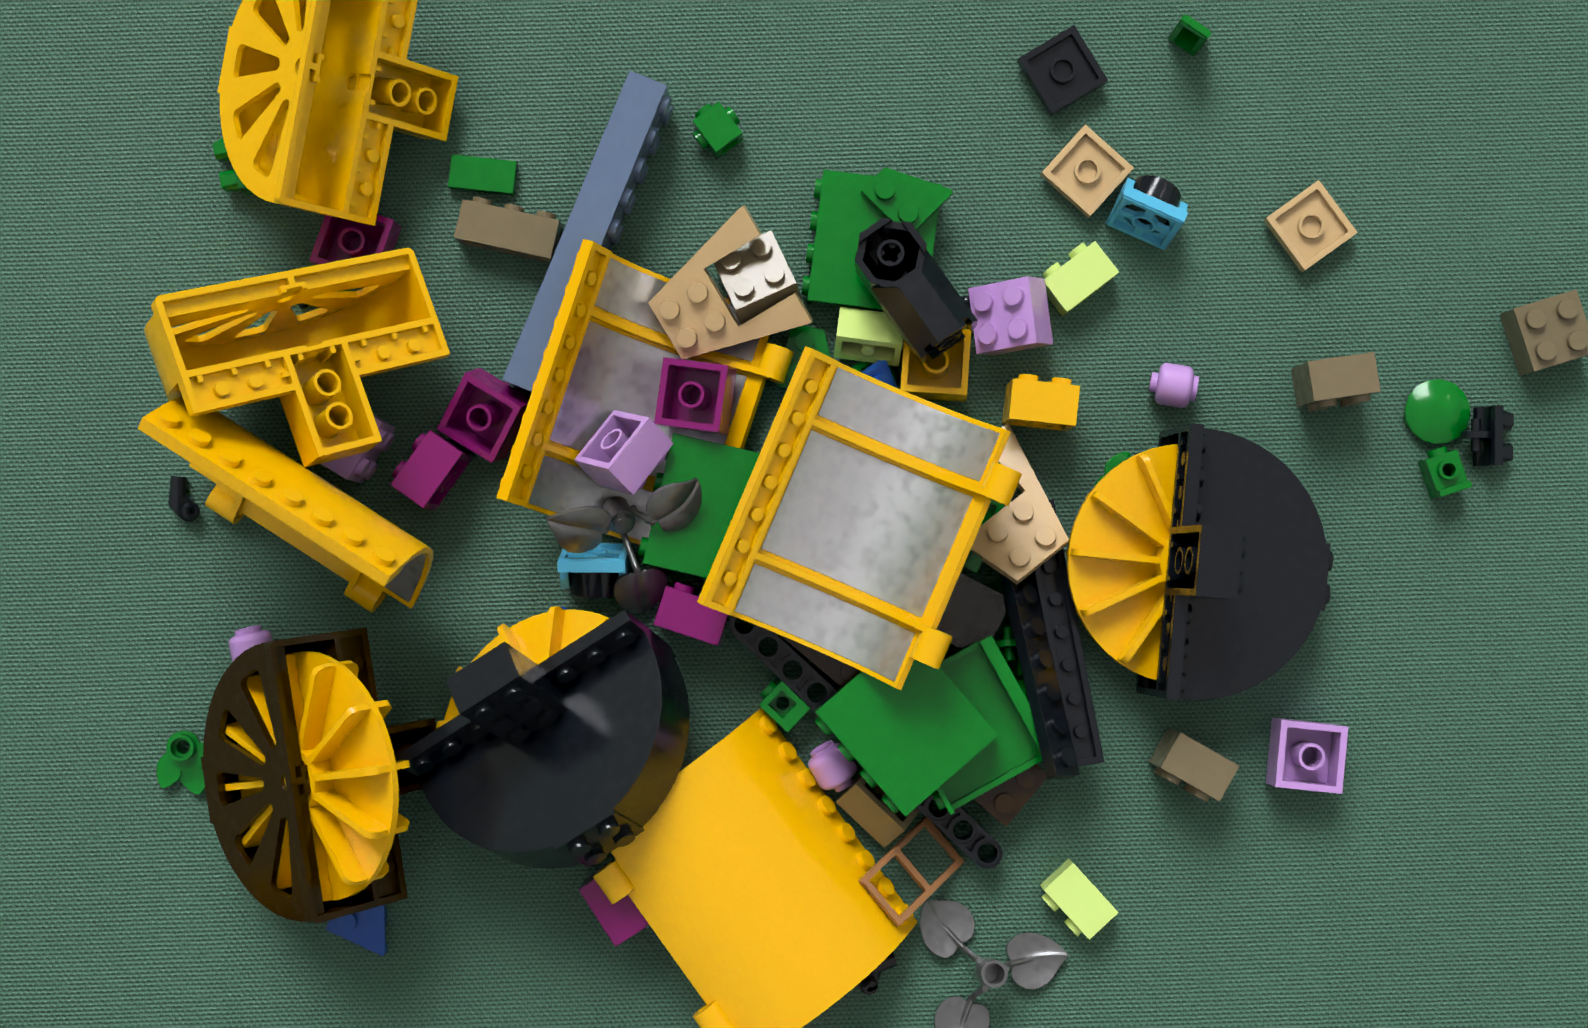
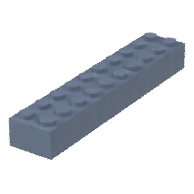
[502,71,674,394]

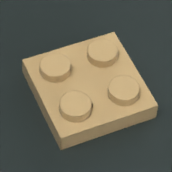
[1040,124,1134,219]
[1263,180,1358,273]

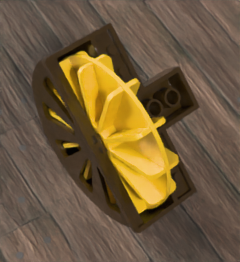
[201,627,436,924]

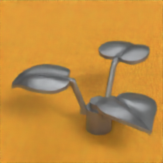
[546,478,702,613]
[920,899,1068,1028]

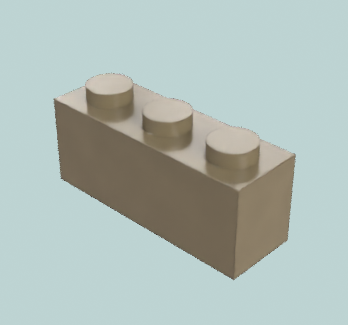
[454,197,563,263]

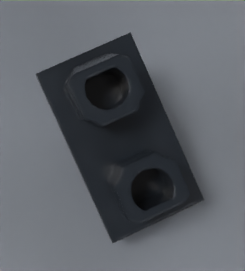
[1461,405,1514,467]

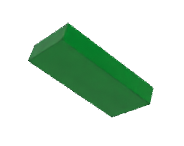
[448,154,518,196]

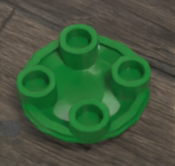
[1403,379,1470,444]

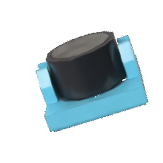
[1105,175,1188,250]
[557,543,629,598]

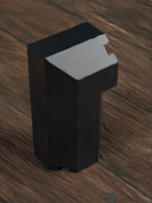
[855,218,978,364]

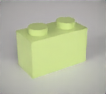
[1042,241,1119,317]
[833,306,903,366]
[1040,859,1119,940]

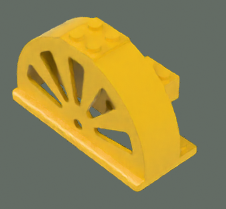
[217,0,459,226]
[144,248,450,468]

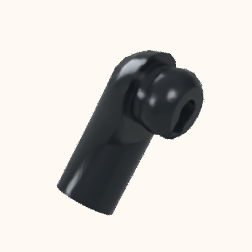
[168,476,200,522]
[858,952,898,995]

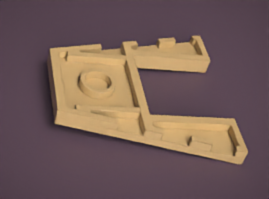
[648,205,813,360]
[970,423,1069,584]

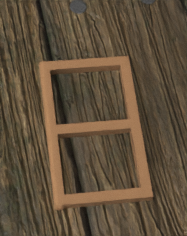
[859,816,965,927]

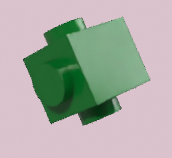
[692,102,743,159]

